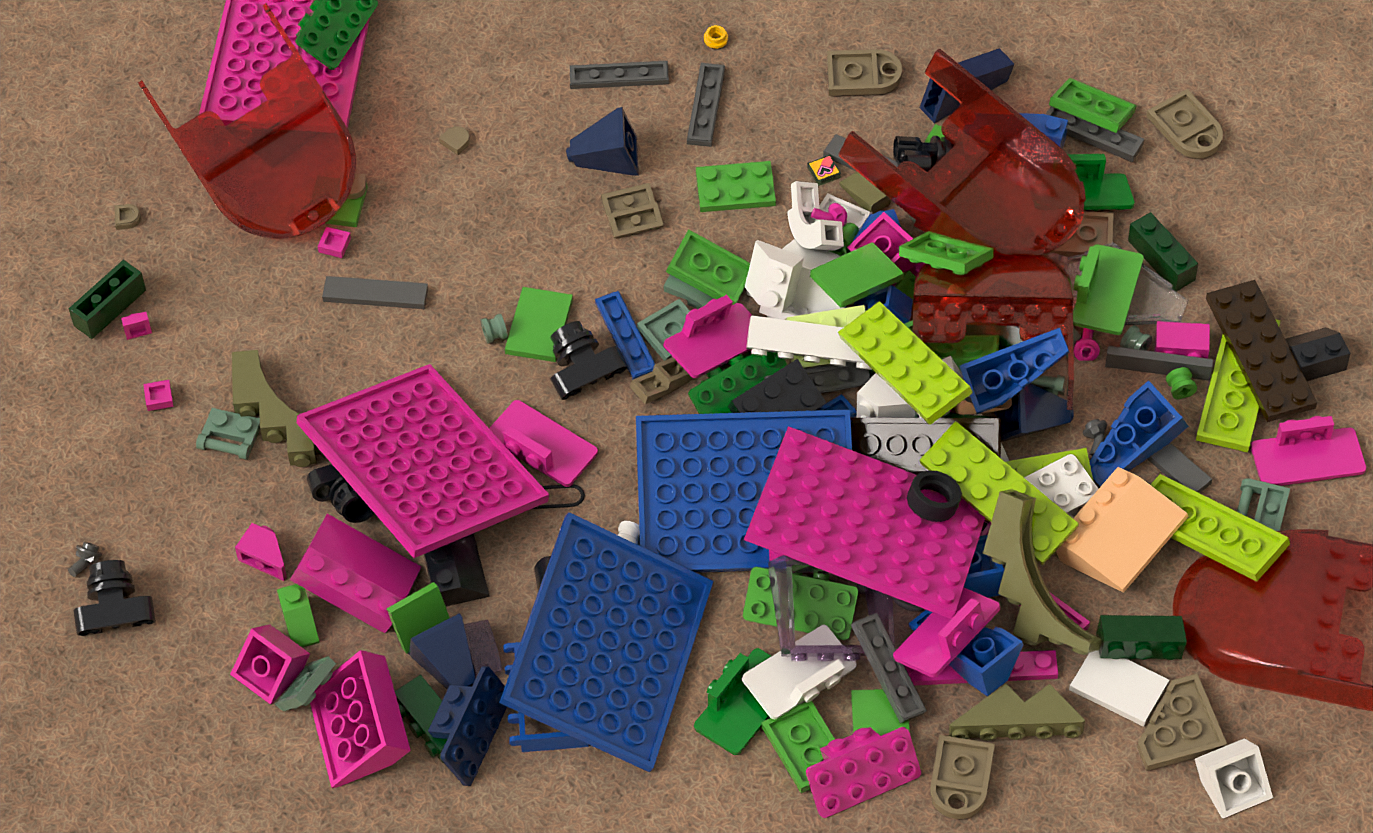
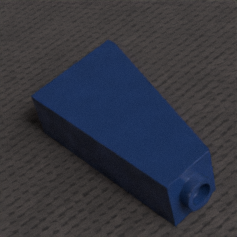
[919,48,1014,124]

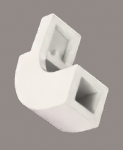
[787,181,844,251]

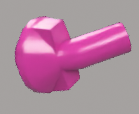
[811,203,847,227]
[1074,328,1100,361]

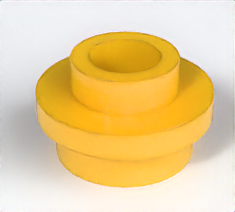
[704,25,728,49]

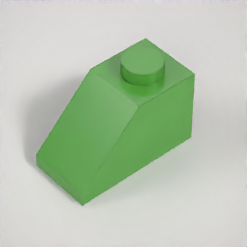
[277,584,320,647]

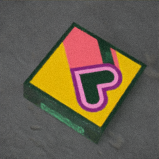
[807,155,841,186]

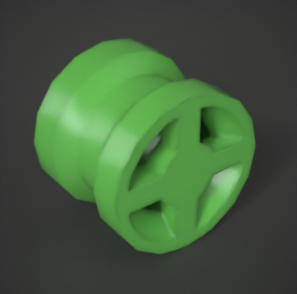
[1166,367,1197,400]

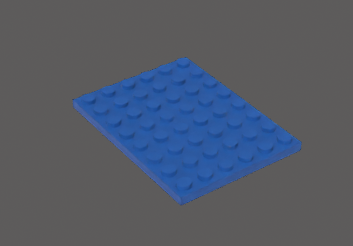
[636,410,852,572]
[499,512,713,772]

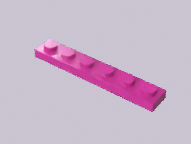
[904,650,1058,686]

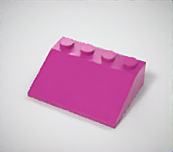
[290,513,421,633]
[310,650,411,788]

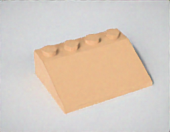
[1056,467,1188,593]

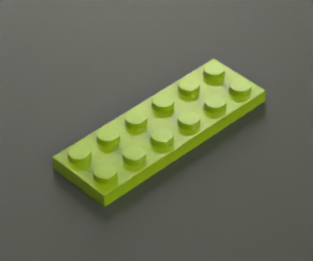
[838,301,973,425]
[1196,319,1281,453]
[920,421,1079,566]
[1150,474,1290,582]

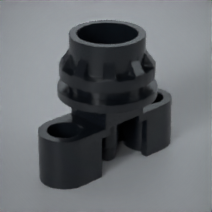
[893,136,964,180]
[550,321,628,400]
[307,464,374,523]
[73,560,156,636]

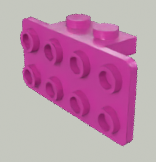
[663,295,753,378]
[489,400,598,487]
[1251,416,1366,486]
[893,587,1000,678]
[806,727,921,818]

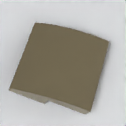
[601,183,664,239]

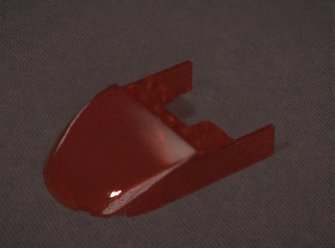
[138,3,357,239]
[838,48,1086,256]
[913,241,1074,410]
[1172,529,1373,712]

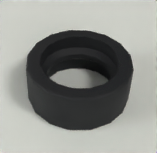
[907,470,962,522]

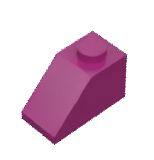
[235,523,287,581]

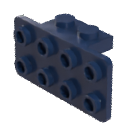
[428,666,507,786]

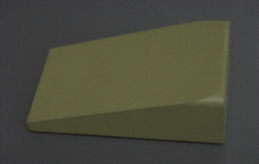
[839,171,891,214]

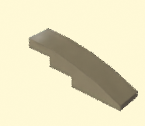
[630,357,694,404]

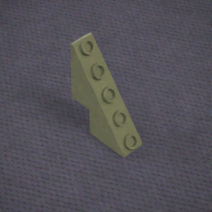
[949,683,1085,741]

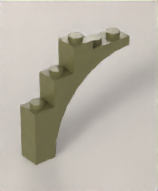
[232,350,324,467]
[983,489,1102,655]

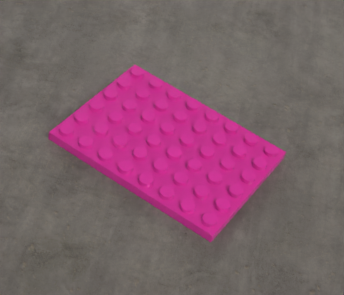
[198,0,370,134]
[296,364,549,558]
[744,426,985,619]

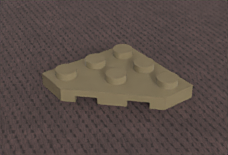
[1137,674,1227,771]

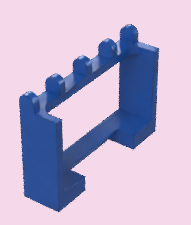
[503,642,589,752]

